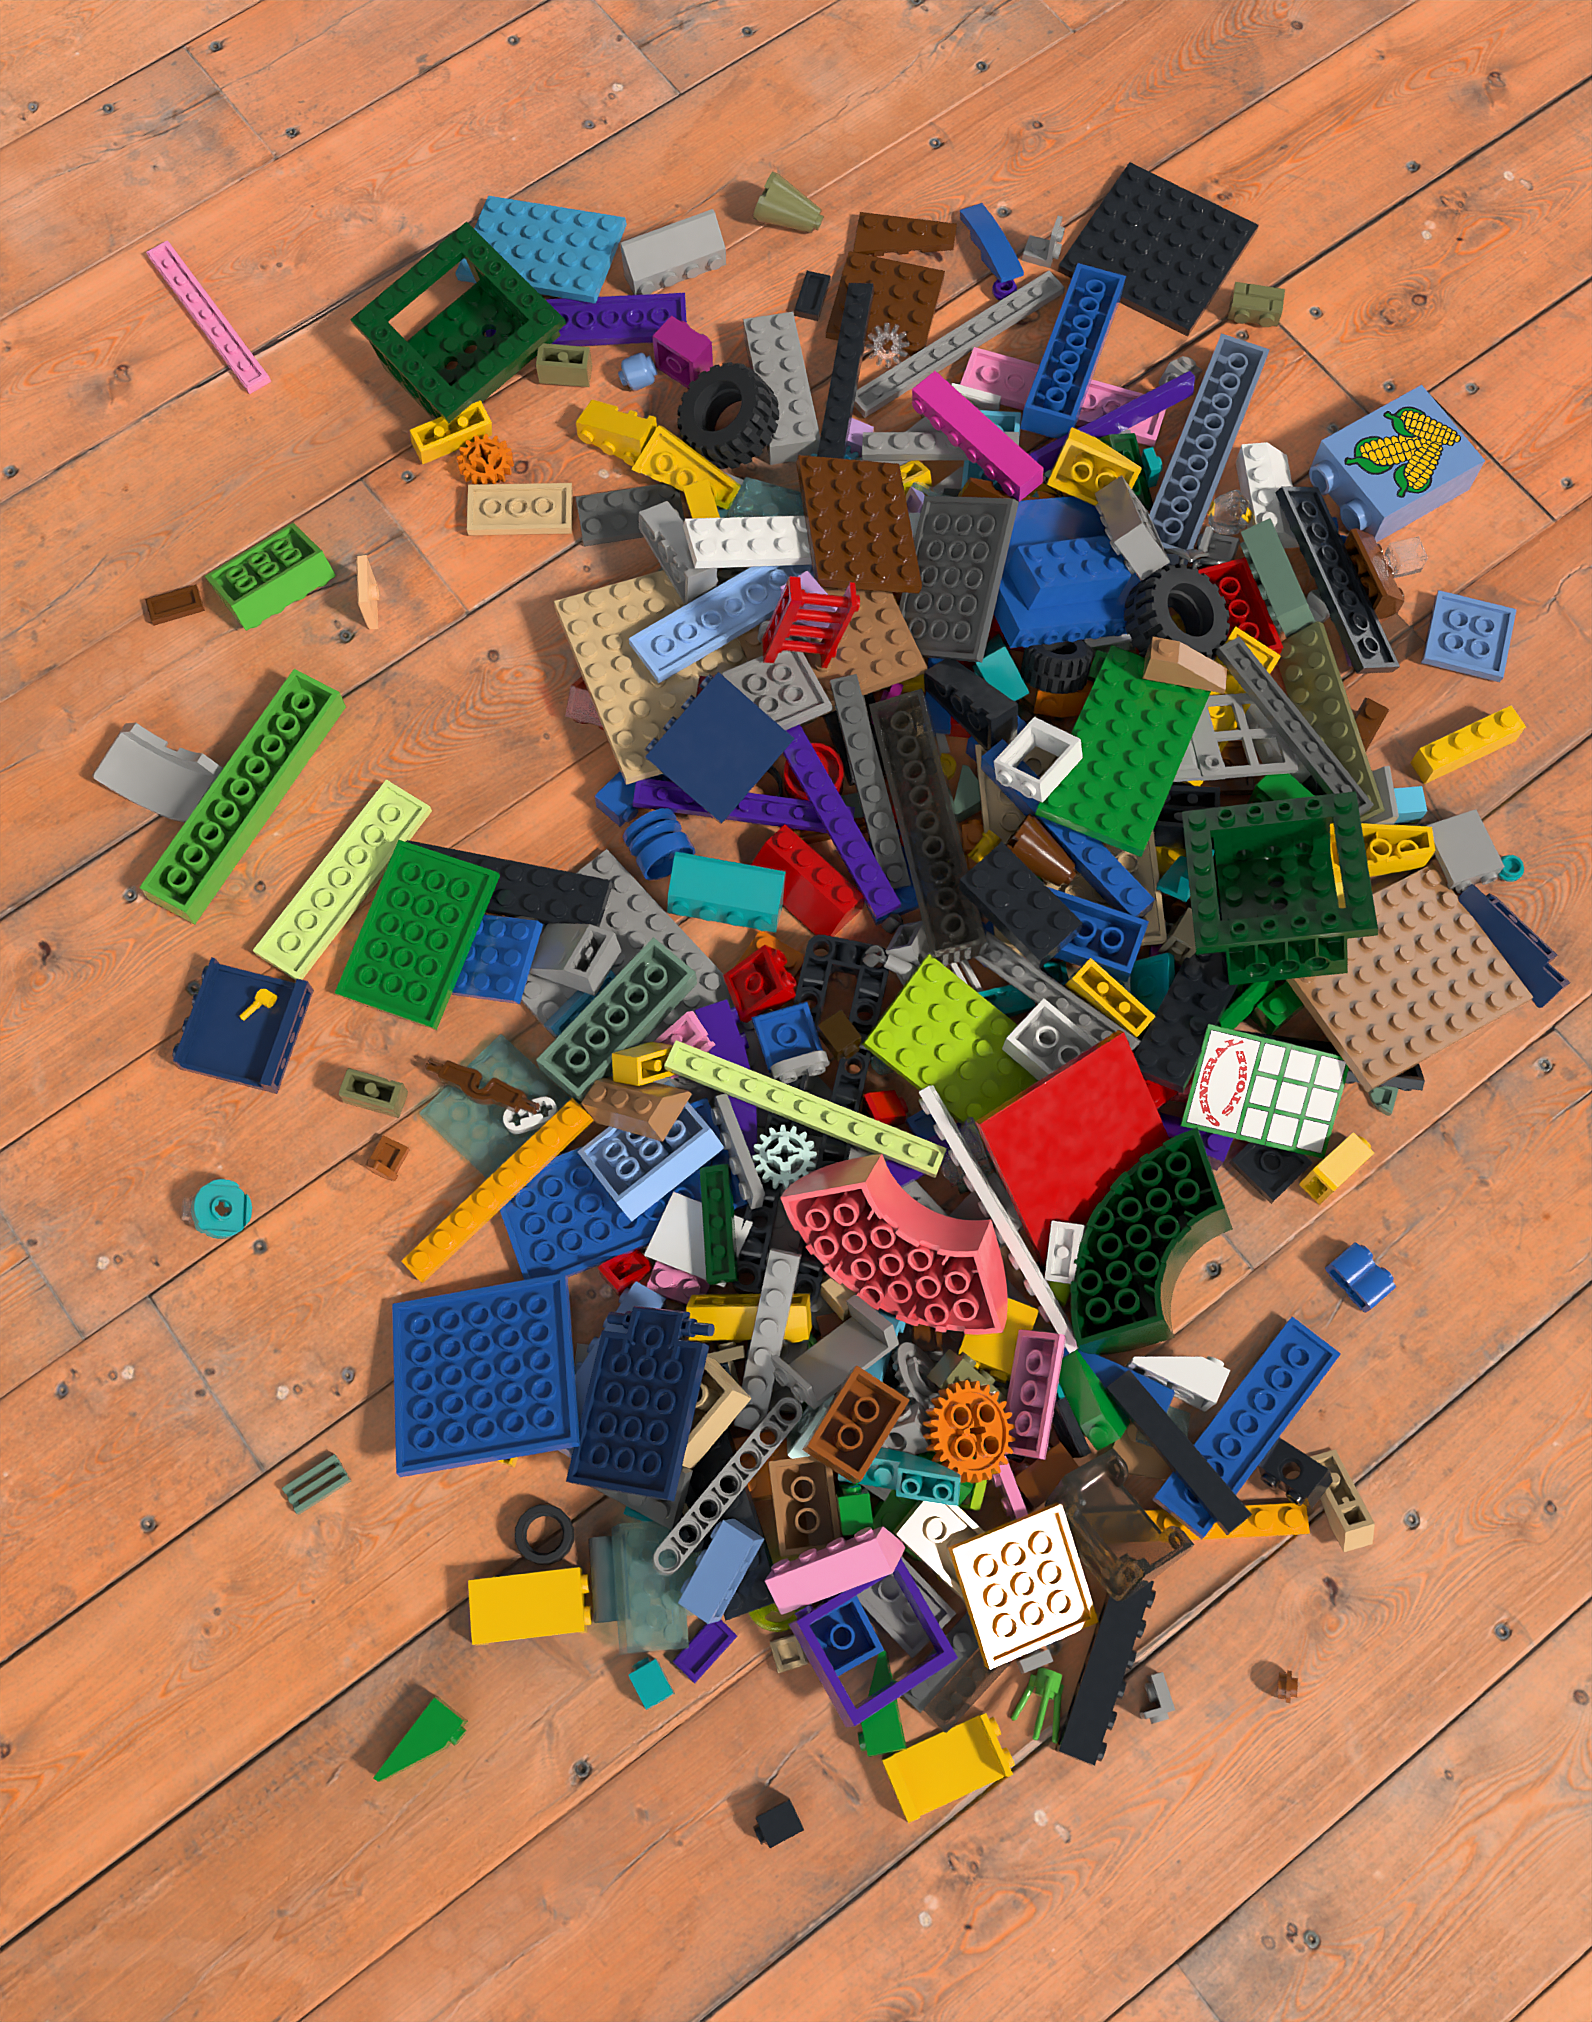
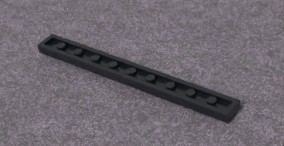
[817,283,874,459]

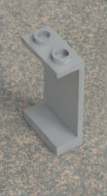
[771,1294,899,1409]

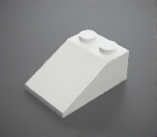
[1125,1356,1230,1412]

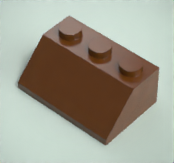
[1344,528,1404,620]

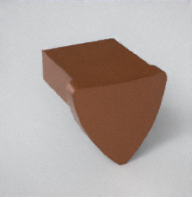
[365,1135,410,1181]

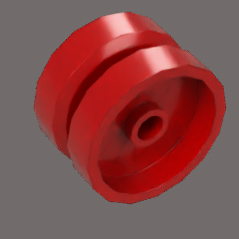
[784,743,843,801]

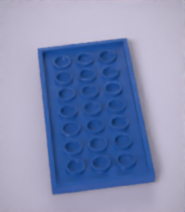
[500,1097,748,1280]

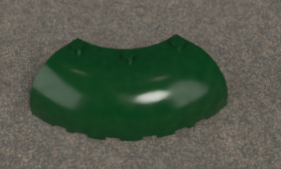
[1071,1127,1233,1355]

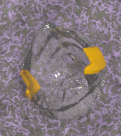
[1207,490,1252,536]

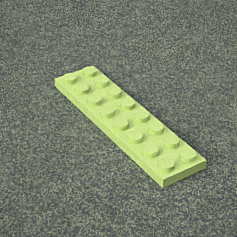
[253,780,432,980]

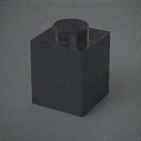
[753,1799,804,1848]

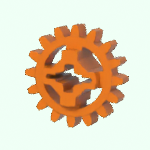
[457,434,514,485]

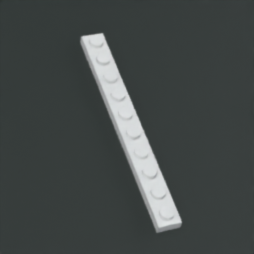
[919,1086,1078,1353]

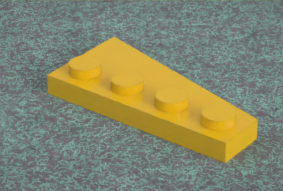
[631,426,744,510]

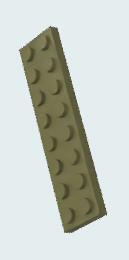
[1277,621,1385,822]

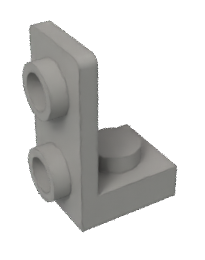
[1022,216,1065,268]

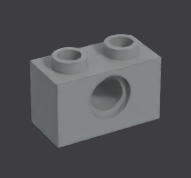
[882,1403,932,1455]

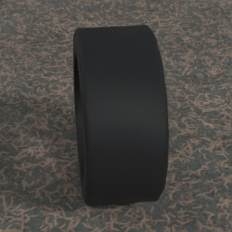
[515,1504,574,1565]

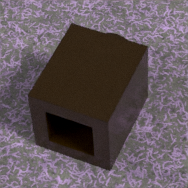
[817,1010,861,1061]

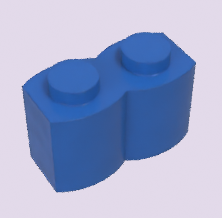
[1325,1242,1396,1313]

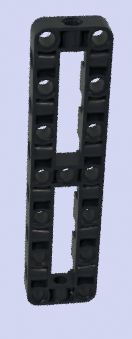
[732,935,889,1307]

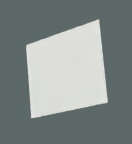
[644,1192,753,1287]

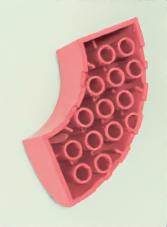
[780,1153,1008,1335]

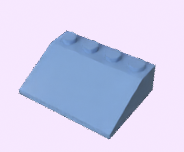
[578,1080,724,1221]

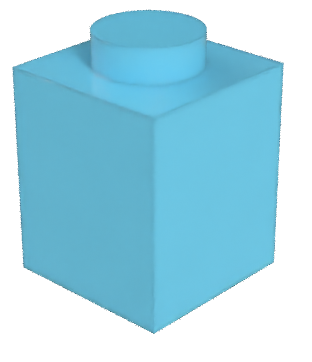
[1394,786,1427,824]

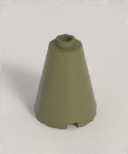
[753,171,824,233]

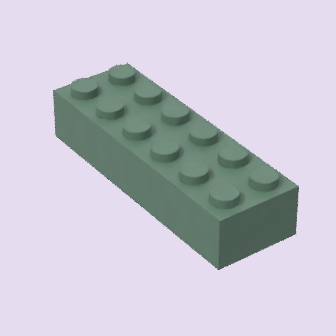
[536,937,697,1106]

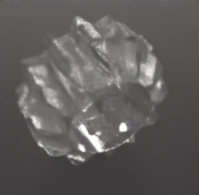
[866,323,910,368]

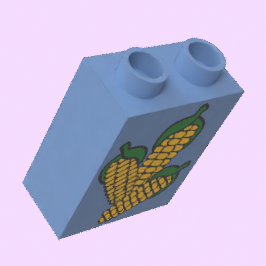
[1309,385,1485,542]

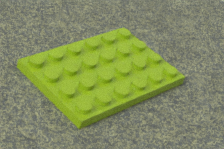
[862,954,1039,1142]

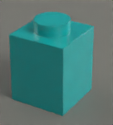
[628,1657,675,1710]

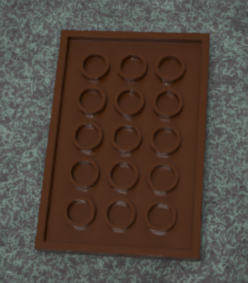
[796,455,922,593]

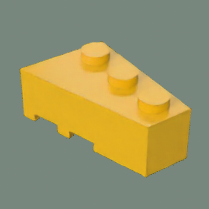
[576,399,657,466]

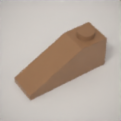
[1143,637,1227,694]

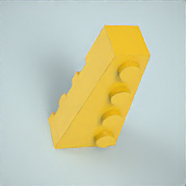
[1330,823,1435,883]

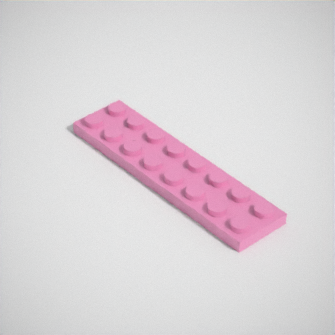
[960,347,1166,447]

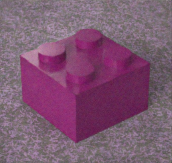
[653,316,713,389]

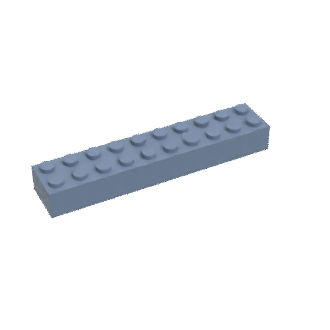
[1149,333,1270,566]

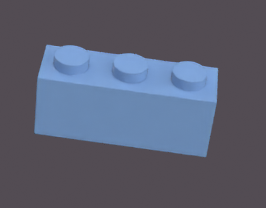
[678,1519,764,1624]

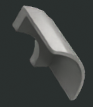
[92,722,223,823]

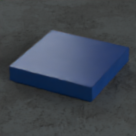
[752,1002,823,1073]

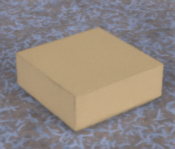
[770,1635,808,1673]

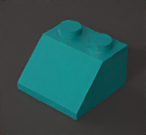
[972,634,1030,701]

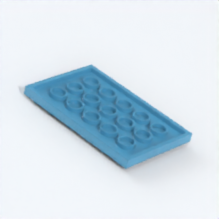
[455,196,627,303]

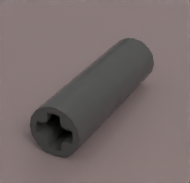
[589,1536,618,1623]

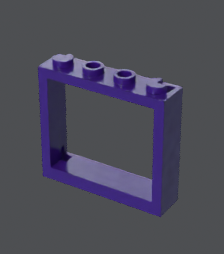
[789,1558,958,1727]

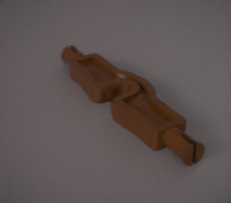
[425,1059,540,1115]

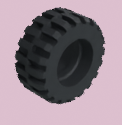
[677,362,780,469]
[1124,564,1230,659]

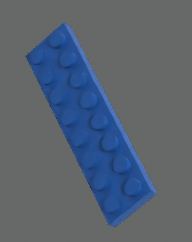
[1152,1316,1341,1540]

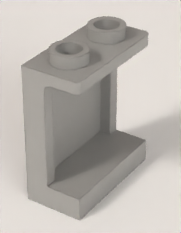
[1426,809,1505,893]

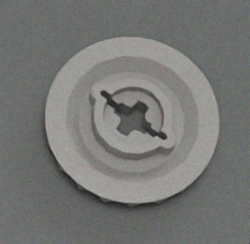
[892,1342,940,1417]

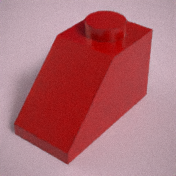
[862,1090,908,1128]

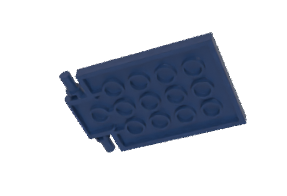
[566,1306,715,1502]

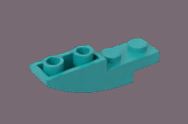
[838,1447,961,1507]

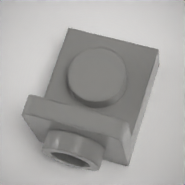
[1140,1672,1175,1724]

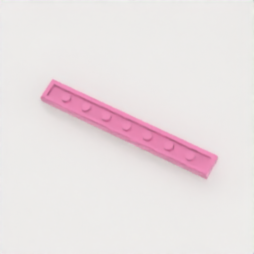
[146,240,271,394]

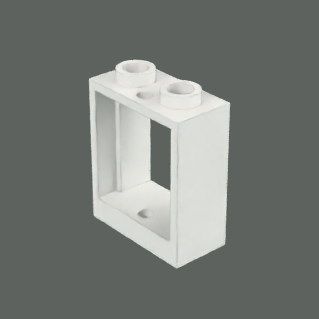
[994,717,1082,802]

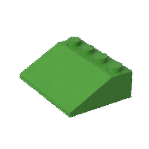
[205,522,336,631]

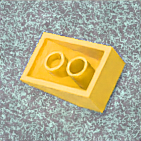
[1047,427,1141,505]

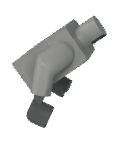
[863,913,938,985]

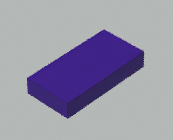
[673,1619,738,1683]

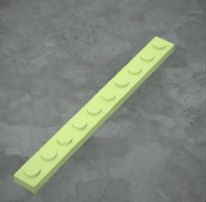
[664,1040,947,1178]

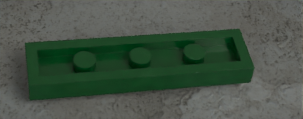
[699,1164,739,1285]

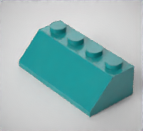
[667,852,786,933]

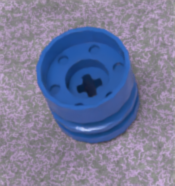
[623,808,695,880]

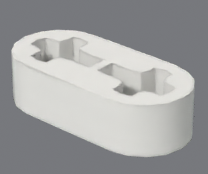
[503,1097,558,1134]

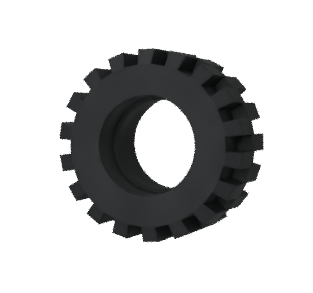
[1021,640,1093,694]

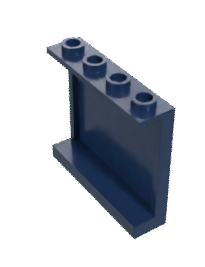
[644,672,795,824]
[172,957,314,1094]

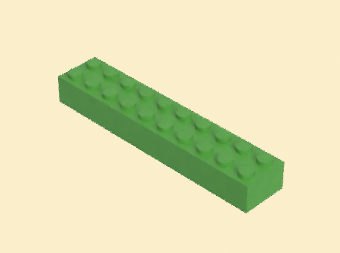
[139,669,346,925]

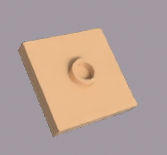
[356,555,379,630]

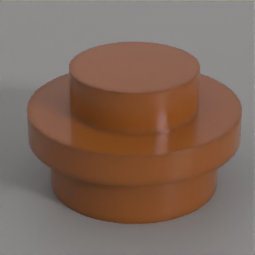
[1278,1670,1298,1703]

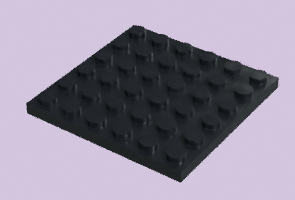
[1058,162,1259,337]

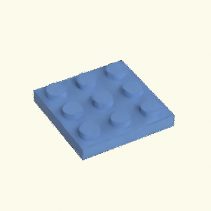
[1421,590,1517,682]

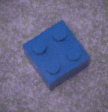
[809,1595,884,1676]

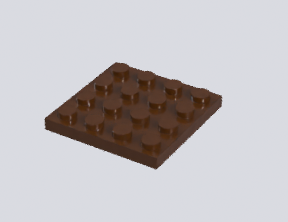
[826,251,945,356]

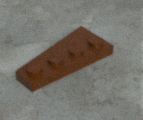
[853,212,957,257]

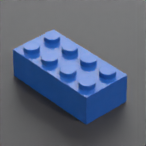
[1006,535,1131,610]
[1048,887,1149,982]

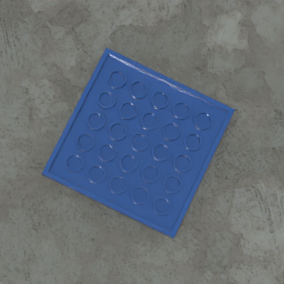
[392,1273,580,1477]

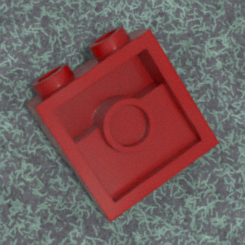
[723,945,797,1023]

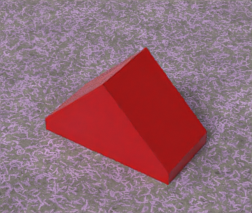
[598,1250,654,1297]

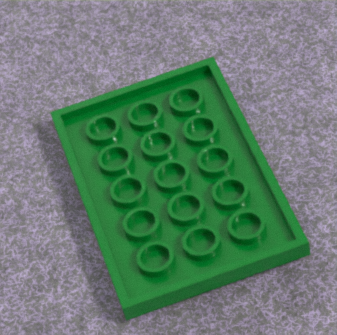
[335,840,500,1030]

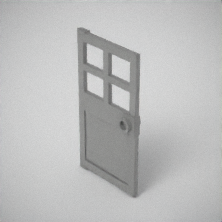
[1173,693,1299,782]

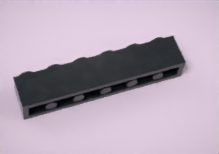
[1055,1568,1156,1766]

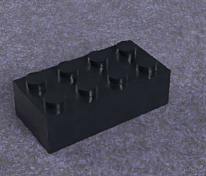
[959,842,1083,970]

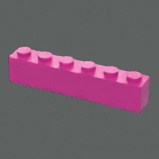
[912,371,1043,502]

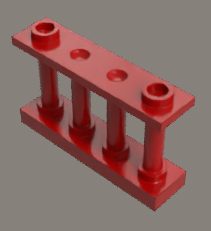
[762,576,860,668]

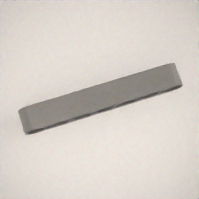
[652,1397,802,1576]

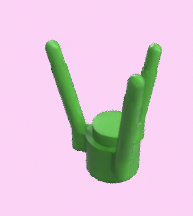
[1011,1667,1064,1743]

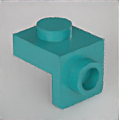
[1141,447,1163,488]

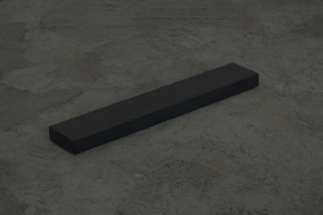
[1105,1370,1252,1535]

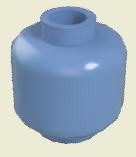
[618,353,658,391]

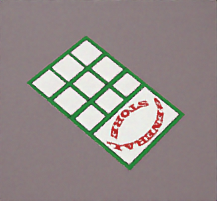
[1181,1024,1349,1159]

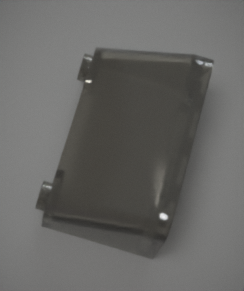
[1045,1448,1195,1601]

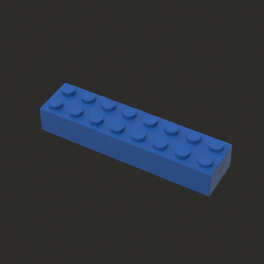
[1020,263,1126,439]

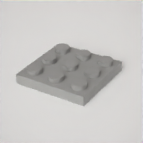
[722,651,832,730]

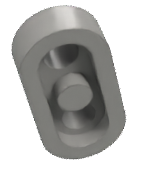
[770,1051,829,1084]

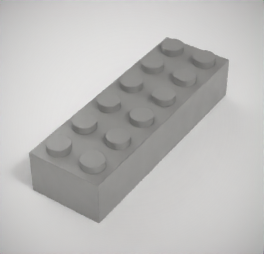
[743,312,820,465]

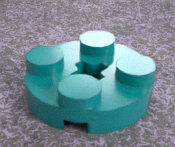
[191,1179,252,1239]

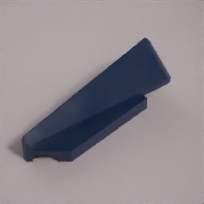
[1458,884,1571,1008]

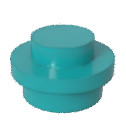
[1498,855,1524,882]

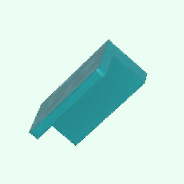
[1156,850,1215,902]

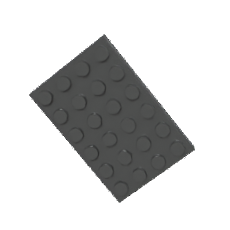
[899,496,1019,663]

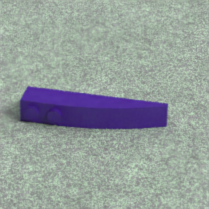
[695,999,758,1168]

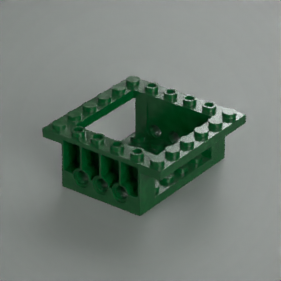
[350,222,566,424]
[1182,791,1378,985]

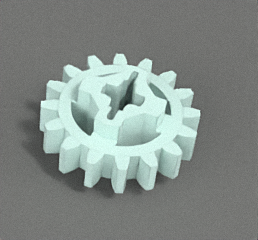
[753,1125,817,1190]

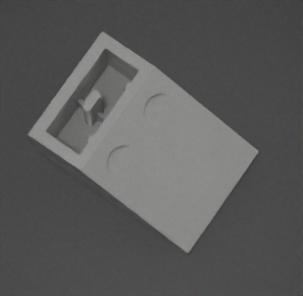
[529,923,622,996]

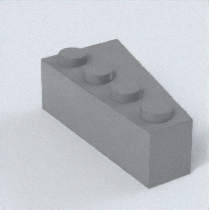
[639,501,718,605]

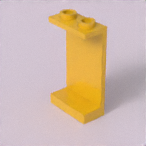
[468,1567,592,1646]
[881,1713,1015,1823]

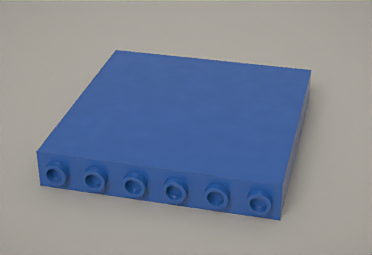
[993,496,1140,648]

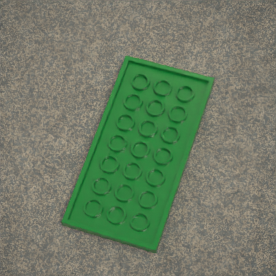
[1035,645,1211,857]

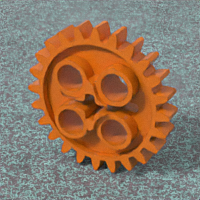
[923,1380,1016,1483]

